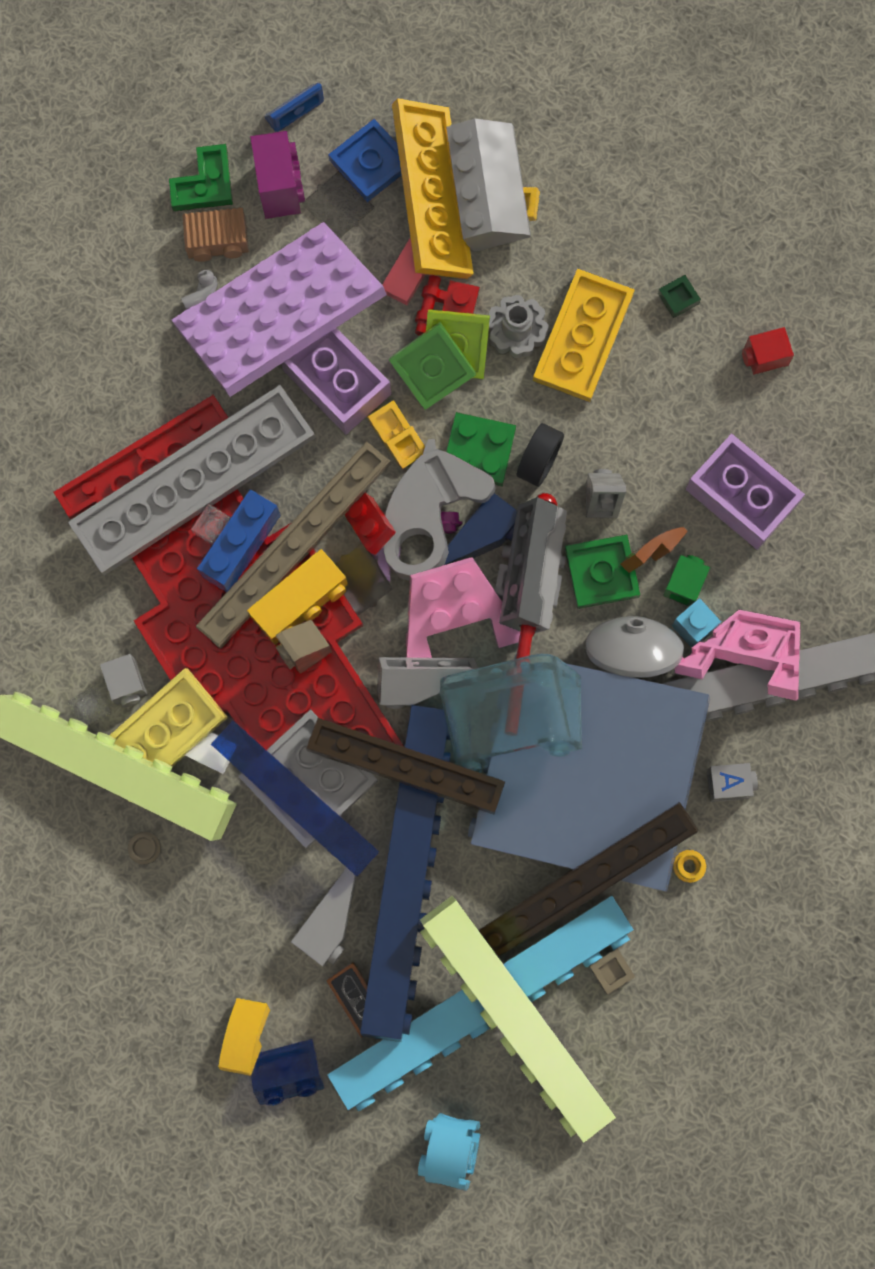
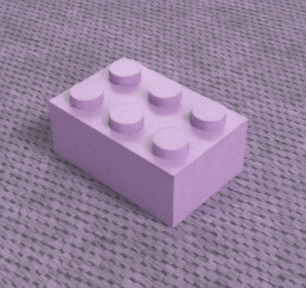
[281,328,391,435]
[685,433,805,550]

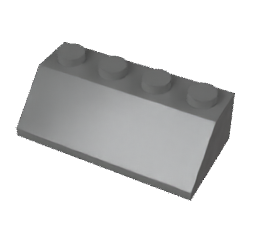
[446,119,531,252]

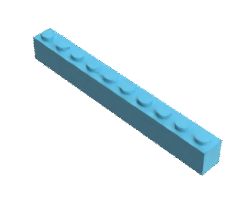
[327,896,634,1112]

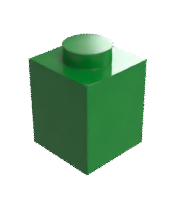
[663,555,710,607]

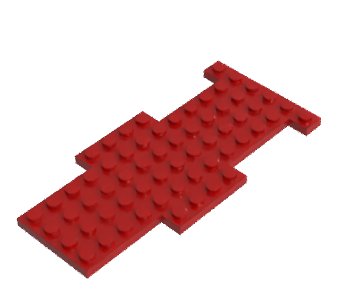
[53,394,404,758]

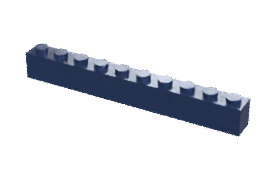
[360,705,455,1042]

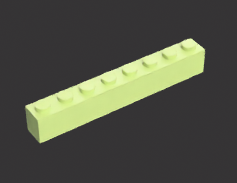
[0,692,237,841]
[420,896,616,1143]

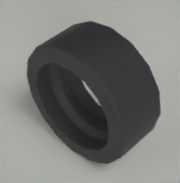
[516,423,564,487]

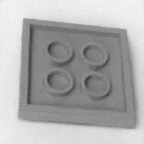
[238,709,378,849]

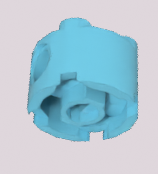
[418,1113,480,1191]

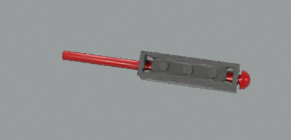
[499,493,567,736]

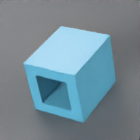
[672,598,721,648]

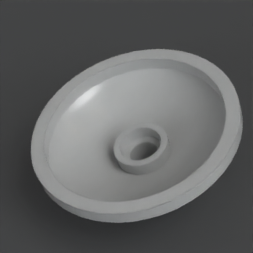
[586,616,684,677]

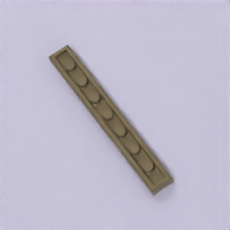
[196,441,391,649]

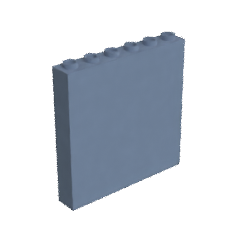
[468,653,710,892]

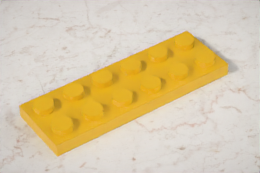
[392,98,474,279]

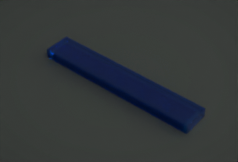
[210,720,380,877]

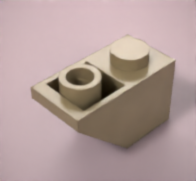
[276,620,332,674]

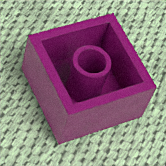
[250,131,305,219]

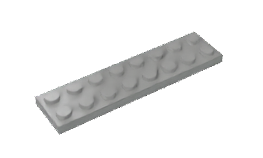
[68,385,316,576]

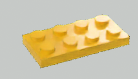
[533,268,635,402]

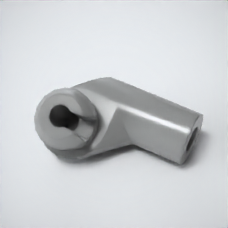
[181,270,218,310]

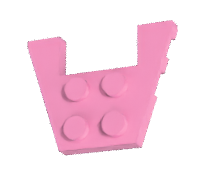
[406,557,520,658]
[675,610,800,701]

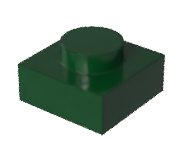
[657,275,701,318]

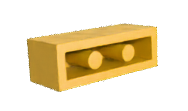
[247,549,348,645]

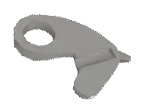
[383,439,496,581]

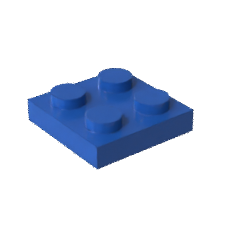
[328,119,402,202]

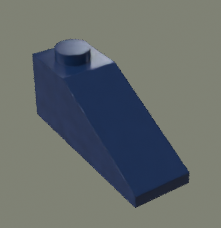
[444,493,517,565]

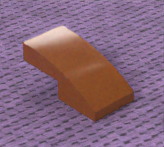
[620,527,688,573]

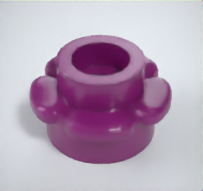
[441,512,462,534]

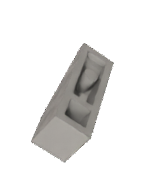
[586,469,626,518]
[377,657,479,709]
[291,861,358,967]

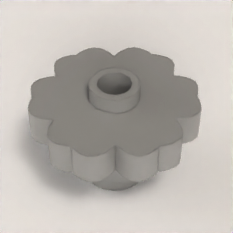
[489,295,549,358]

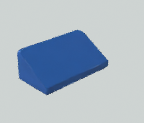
[264,83,324,132]

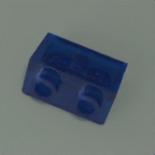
[251,1039,325,1106]

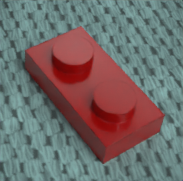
[345,493,396,555]

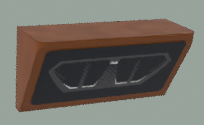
[326,963,368,1038]

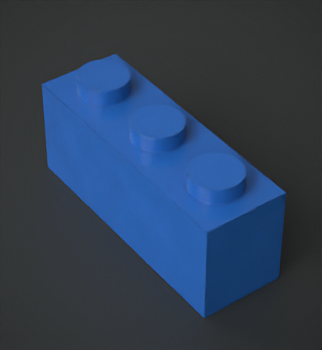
[197,489,281,592]

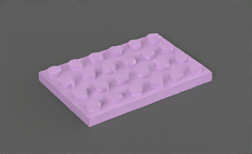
[172,222,387,397]

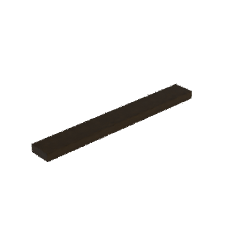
[478,802,698,957]

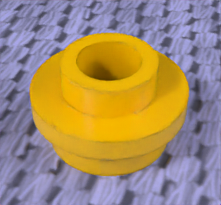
[673,850,706,883]

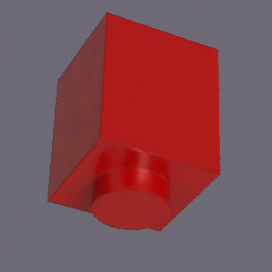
[742,327,794,375]

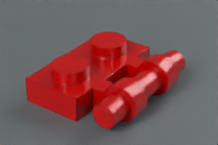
[415,275,480,336]

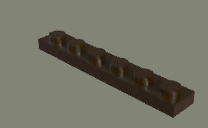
[306,718,505,815]

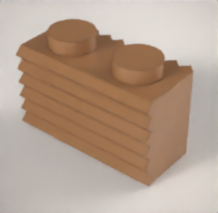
[182,207,249,262]

